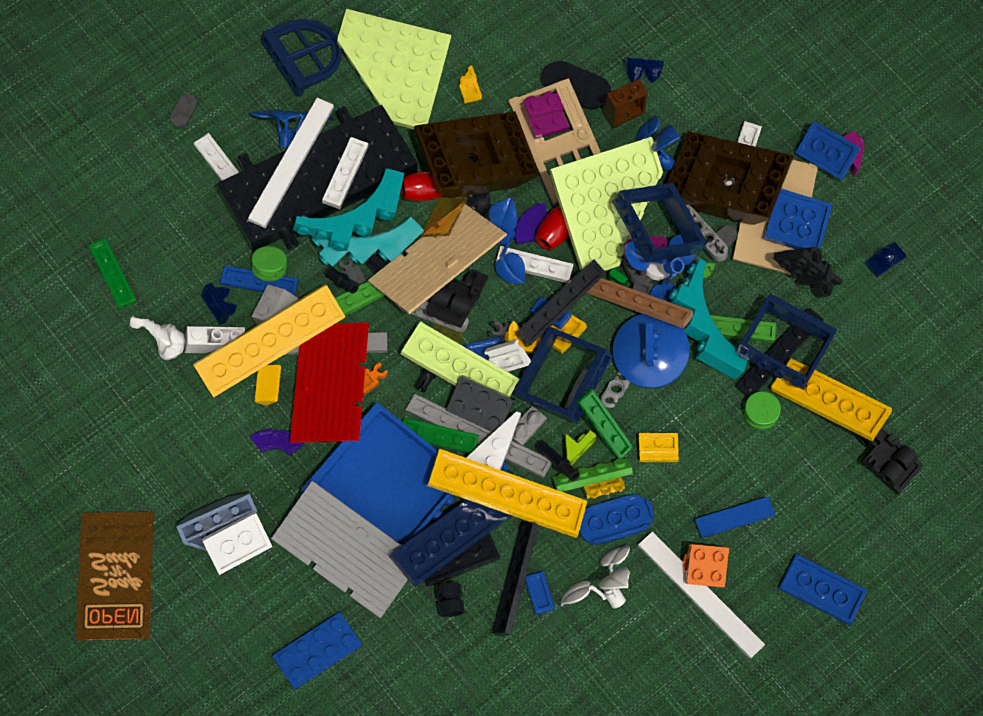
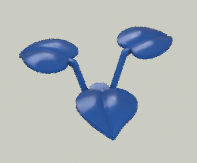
[249,110,334,148]
[636,115,680,171]
[489,197,526,284]
[625,235,697,302]

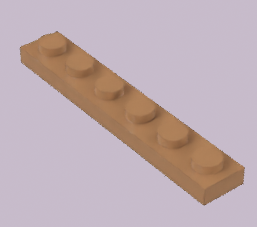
[586,278,693,329]

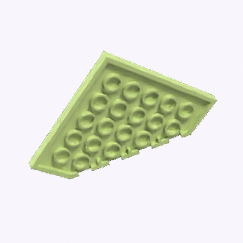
[337,9,451,130]
[549,137,663,271]

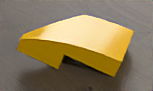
[459,66,482,104]

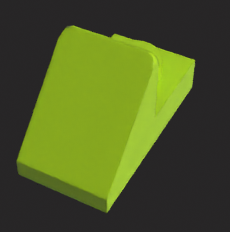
[565,430,596,465]

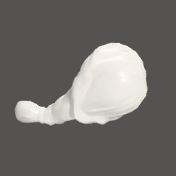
[130,316,186,360]

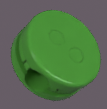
[251,246,287,282]
[743,391,781,430]

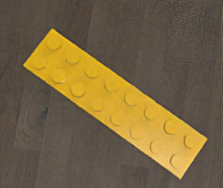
[193,284,345,398]
[427,449,587,538]

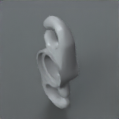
[600,371,630,408]

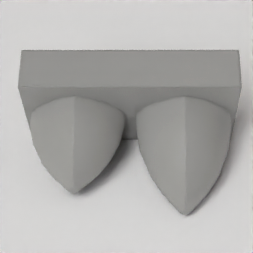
[512,406,547,446]

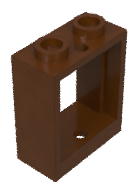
[604,79,648,129]

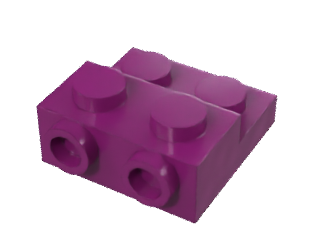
[521,91,569,139]

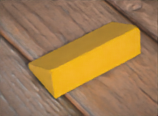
[255,365,281,406]

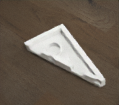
[466,412,521,470]

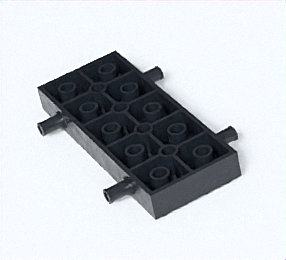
[217,105,418,253]

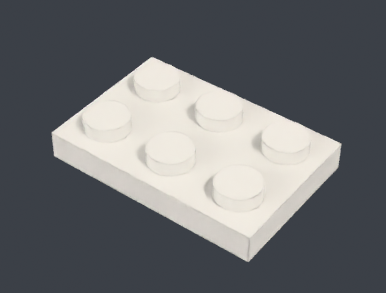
[201,511,272,575]

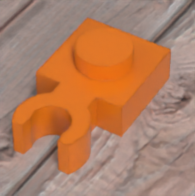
[363,363,388,396]

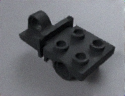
[773,247,843,298]
[426,269,489,328]
[857,428,924,495]

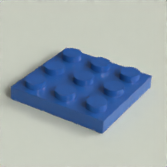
[764,189,832,249]

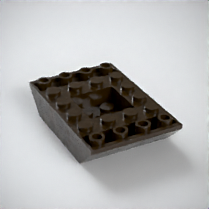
[414,111,540,198]
[667,131,794,225]

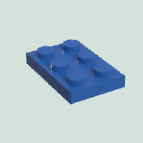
[795,121,861,180]

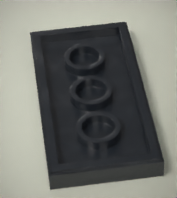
[424,533,500,588]

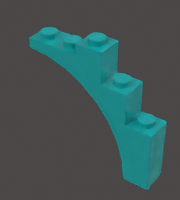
[293,168,404,251]
[301,214,424,267]
[669,258,748,380]

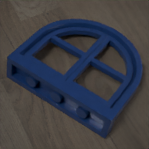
[261,19,342,97]

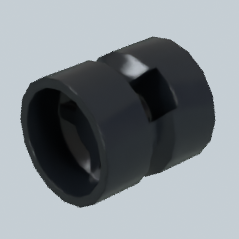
[436,583,465,617]

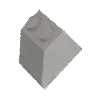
[251,285,299,325]

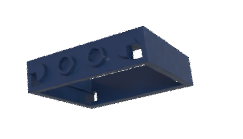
[612,183,707,263]
[736,293,837,390]
[513,326,613,424]

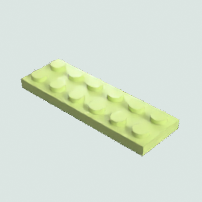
[401,322,520,396]

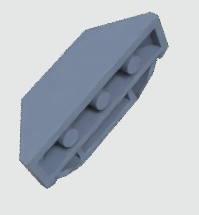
[176,493,257,551]

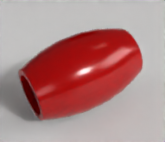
[401,171,444,202]
[535,205,569,251]

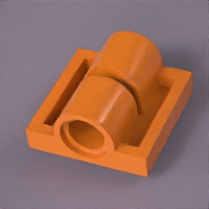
[683,544,729,587]

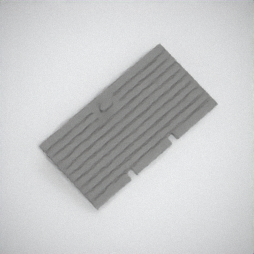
[271,481,408,618]

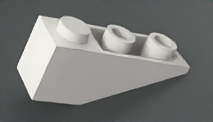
[184,326,245,353]

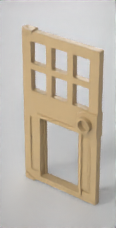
[508,78,601,206]

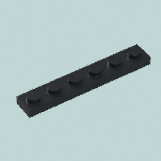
[515,259,606,347]
[736,308,824,398]
[492,521,539,636]

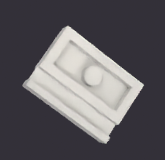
[484,339,531,372]

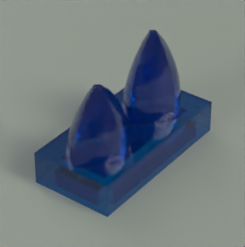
[626,58,664,83]
[201,283,237,325]

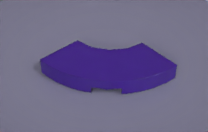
[515,202,548,245]
[250,429,305,456]

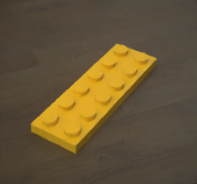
[771,358,892,441]

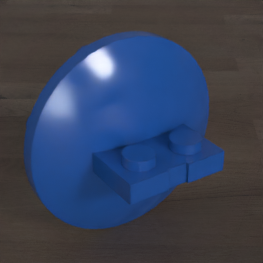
[613,314,690,389]

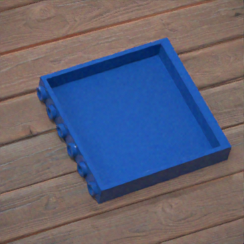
[301,402,456,546]

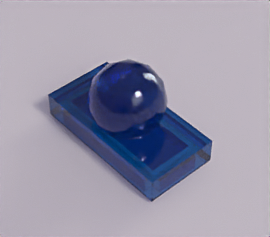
[865,242,907,278]

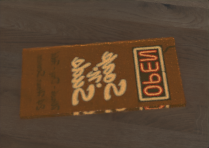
[76,511,154,641]

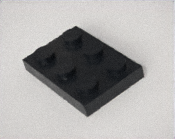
[446,375,515,432]

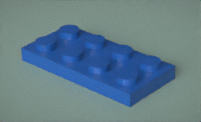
[272,612,362,690]

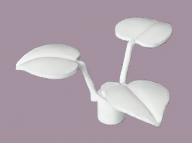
[561,545,630,608]

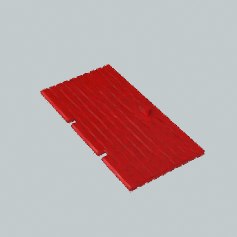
[290,322,369,443]

